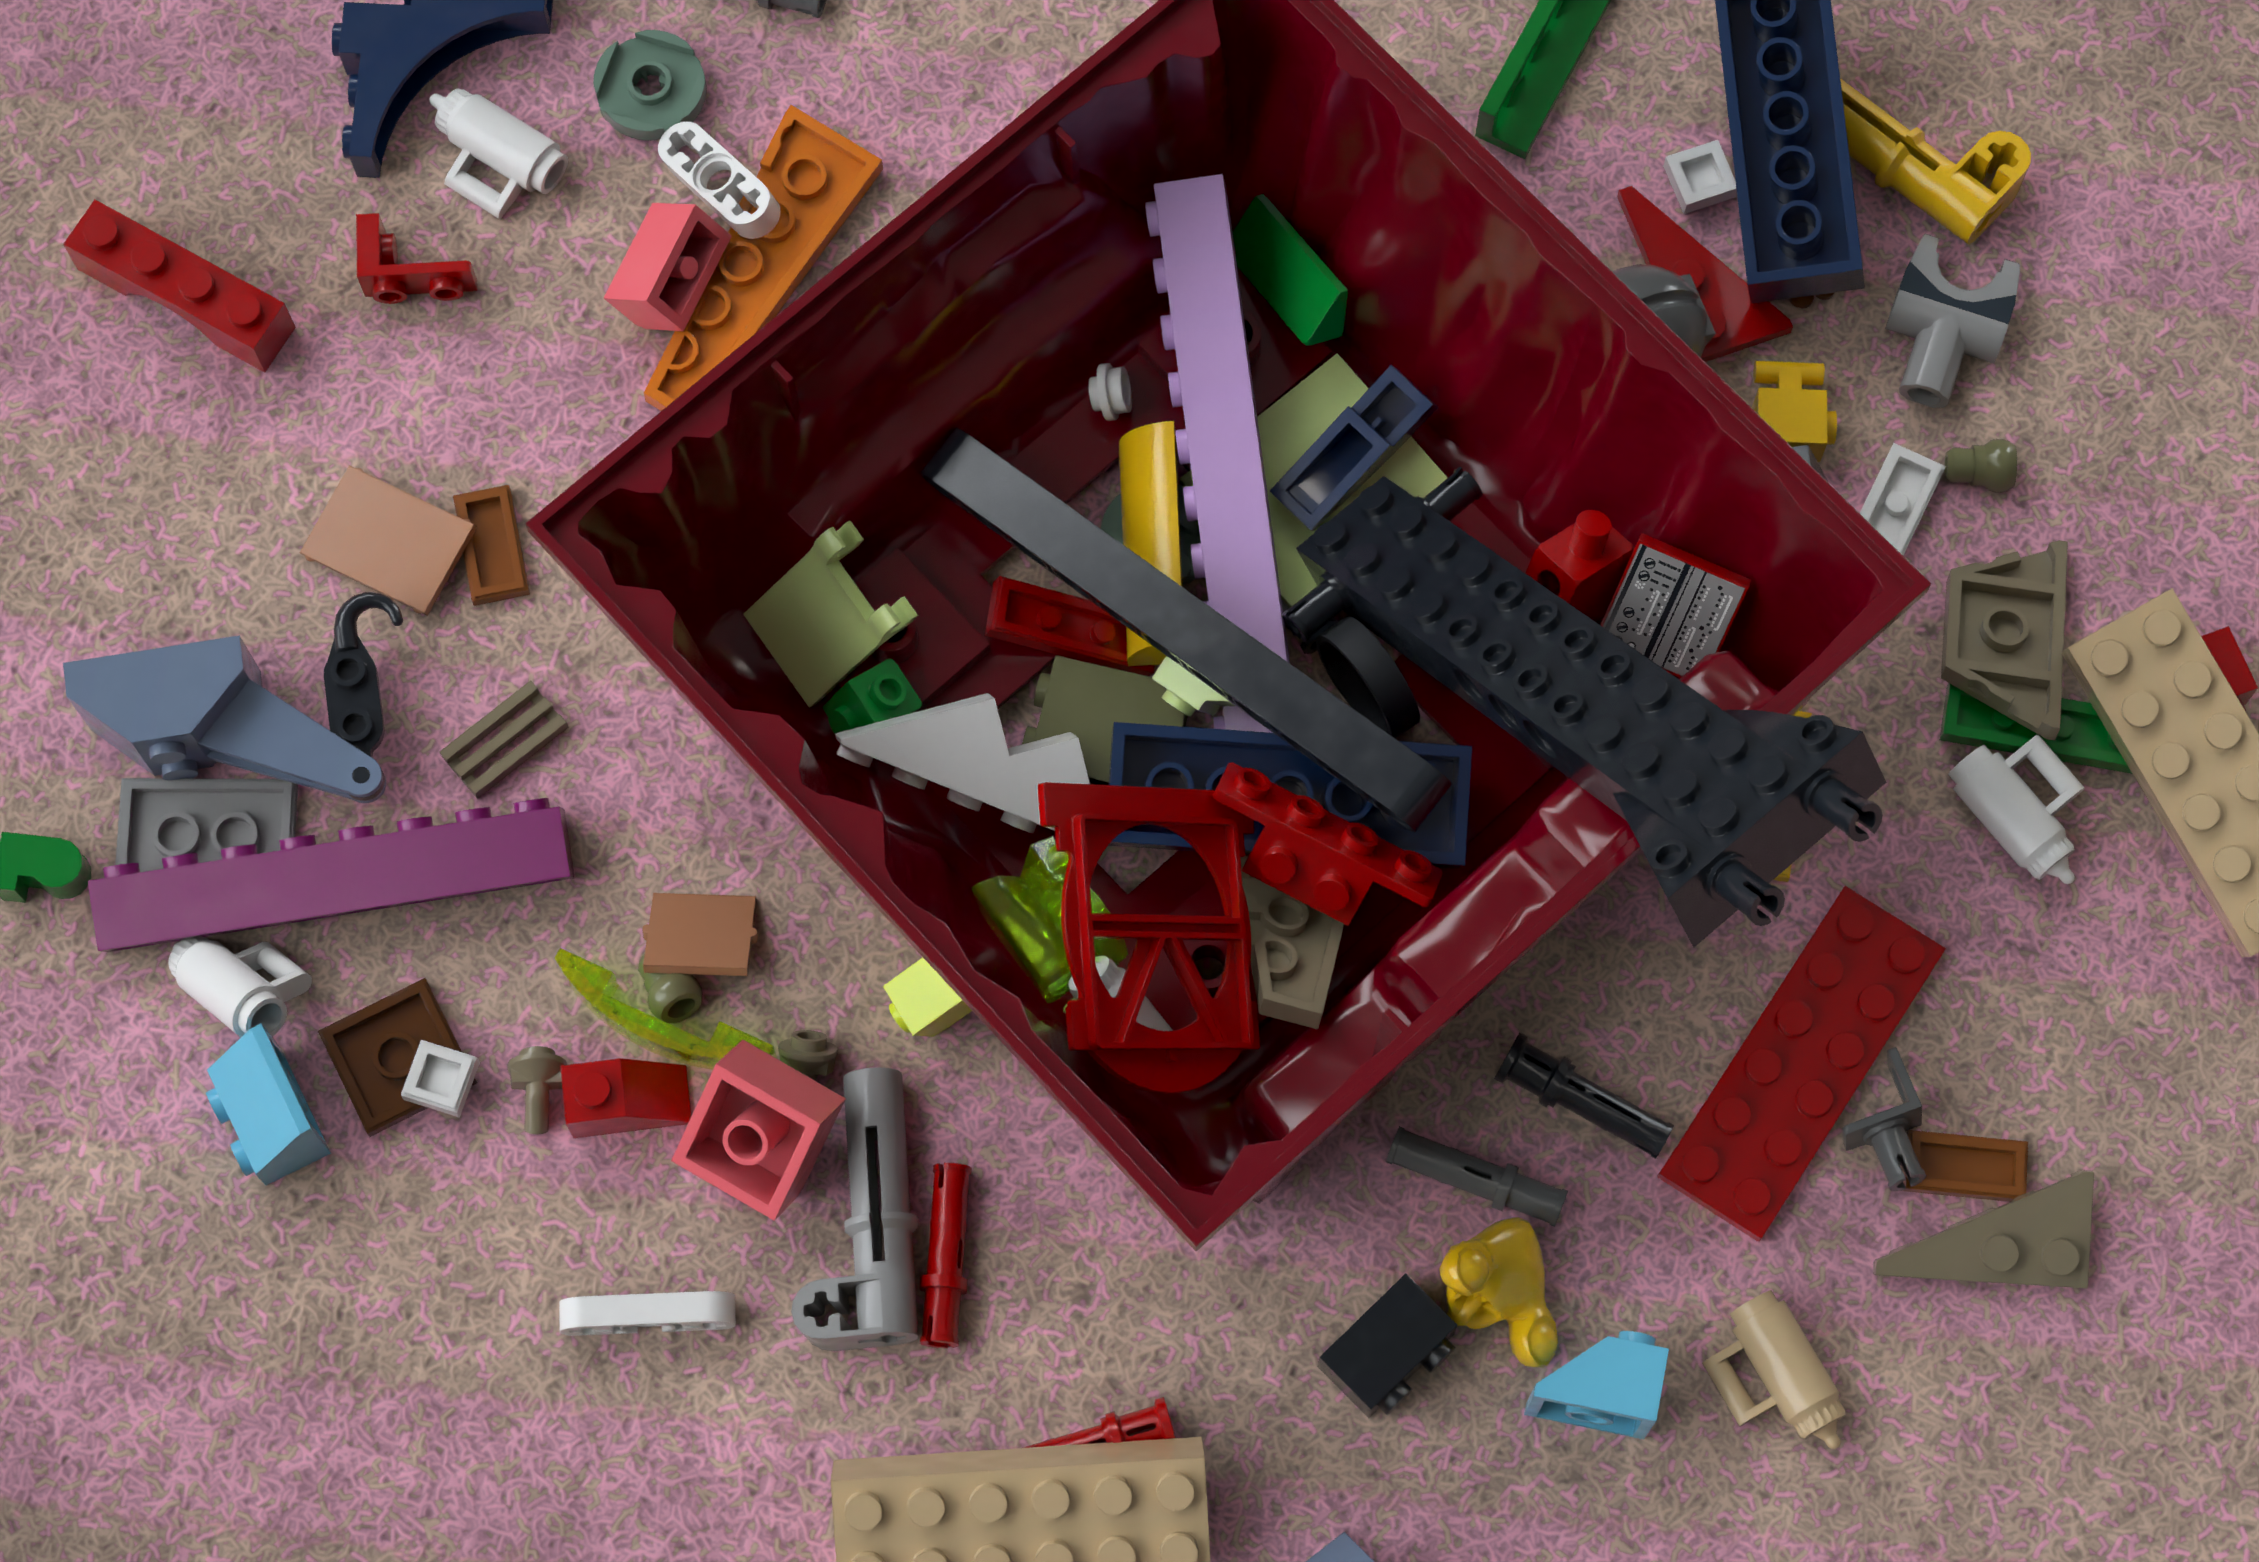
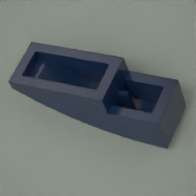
[1270,365,1438,531]

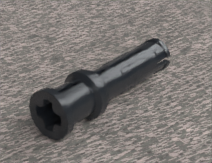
[1494,1032,1674,1159]

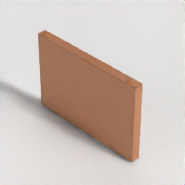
[299,465,477,616]

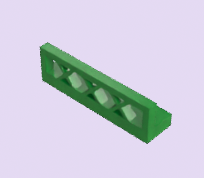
[1475,0,1611,159]

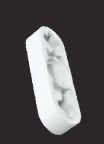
[658,122,781,239]
[559,1291,736,1336]

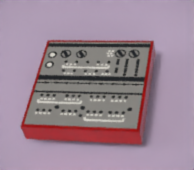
[1600,533,1751,678]

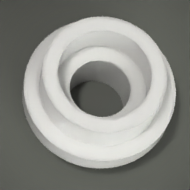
[1089,363,1132,421]

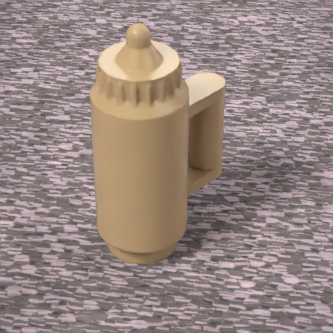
[1702,1290,1845,1449]

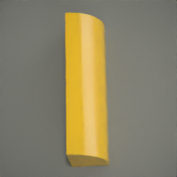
[1119,421,1183,666]

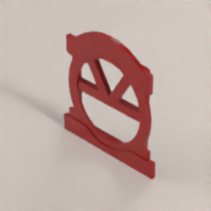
[1038,782,1260,1094]

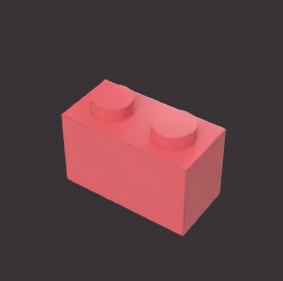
[604,203,732,331]

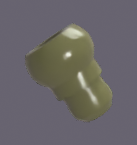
[1944,439,2017,493]
[638,954,703,1023]

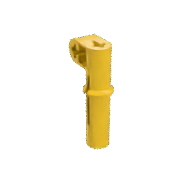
[1840,78,2031,245]

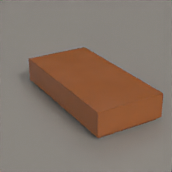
[453,485,530,606]
[1903,1130,2028,1202]

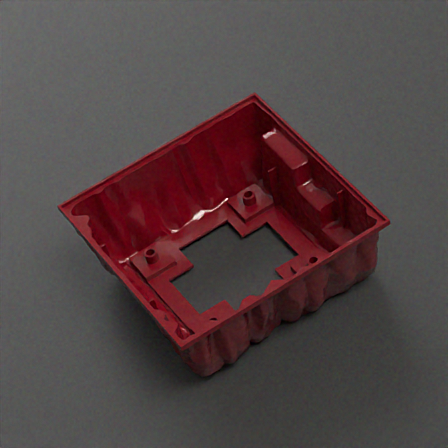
[525,0,1931,1251]

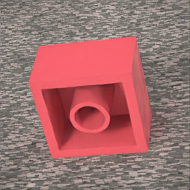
[671,1040,846,1221]

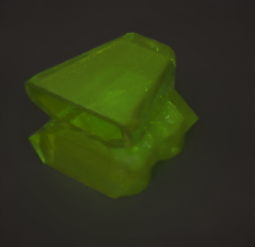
[972,836,1128,1003]

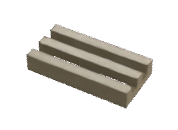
[439,680,569,799]

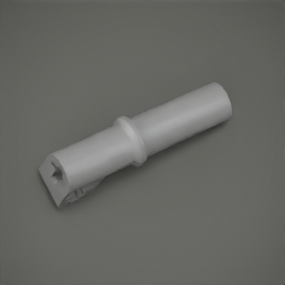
[791,1067,919,1351]

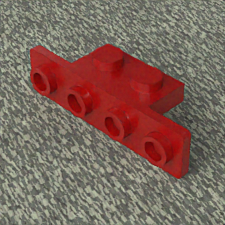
[1212,762,1443,926]

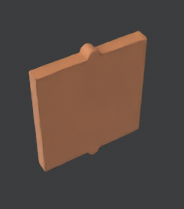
[642,893,758,976]

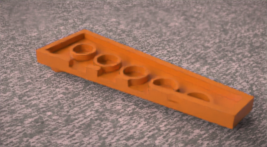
[643,105,883,411]

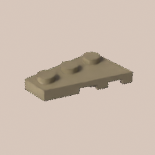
[1240,855,1344,1029]

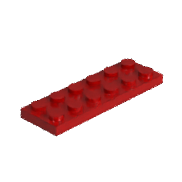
[1657,886,1946,1242]

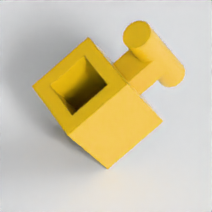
[1752,361,1837,462]

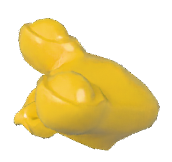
[1439,1217,1558,1368]

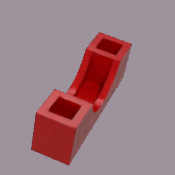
[63,199,296,373]

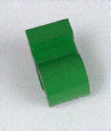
[0,832,91,903]

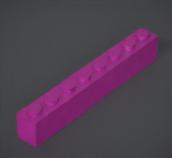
[87,798,575,952]

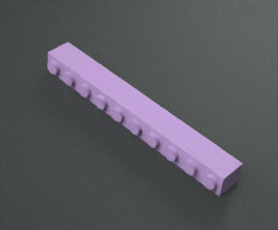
[1145,174,1290,733]

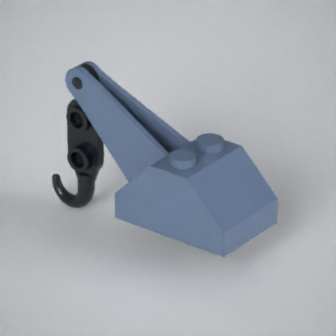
[63,592,403,803]

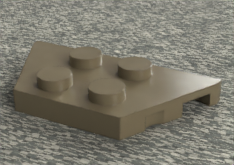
[1941,540,2068,740]

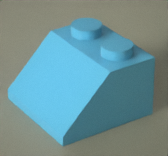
[206,1023,331,1185]
[1524,1331,1669,1440]

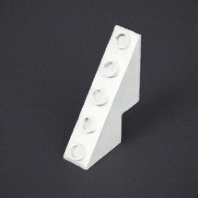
[835,693,1090,833]

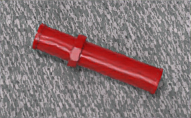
[919,1163,972,1349]

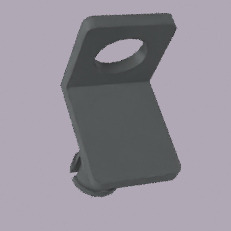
[1842,1047,1927,1192]

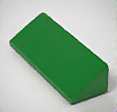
[1233,194,1348,345]

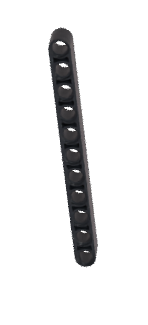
[920,428,1452,833]

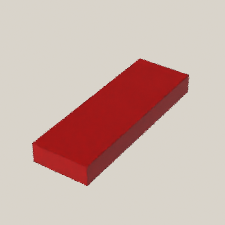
[984,576,1155,676]

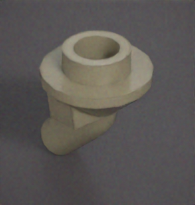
[778,1030,838,1081]
[507,1046,567,1135]

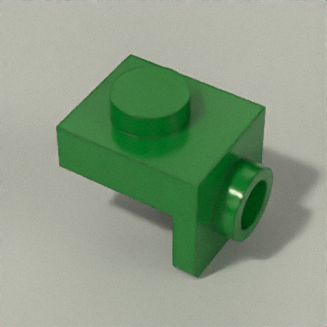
[822,659,922,734]

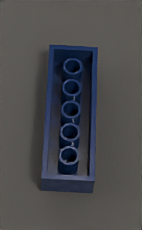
[1715,0,1865,304]
[1108,722,1472,869]

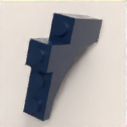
[332,0,553,178]

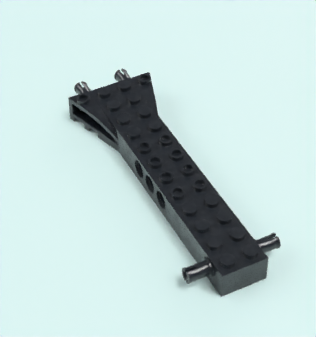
[1282,467,1887,947]

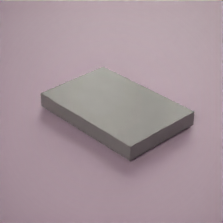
[115,778,298,872]

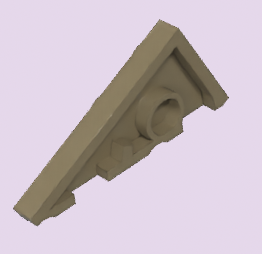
[1873,1170,2094,1289]

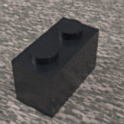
[1317,1273,1458,1419]

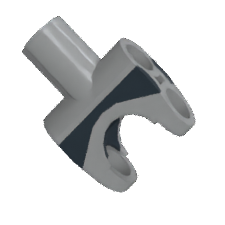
[1885,234,2020,408]

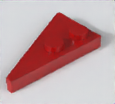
[1617,186,1793,362]

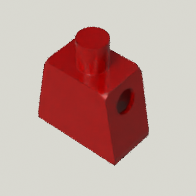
[1525,510,1634,622]

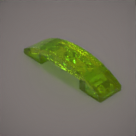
[555,948,777,1070]

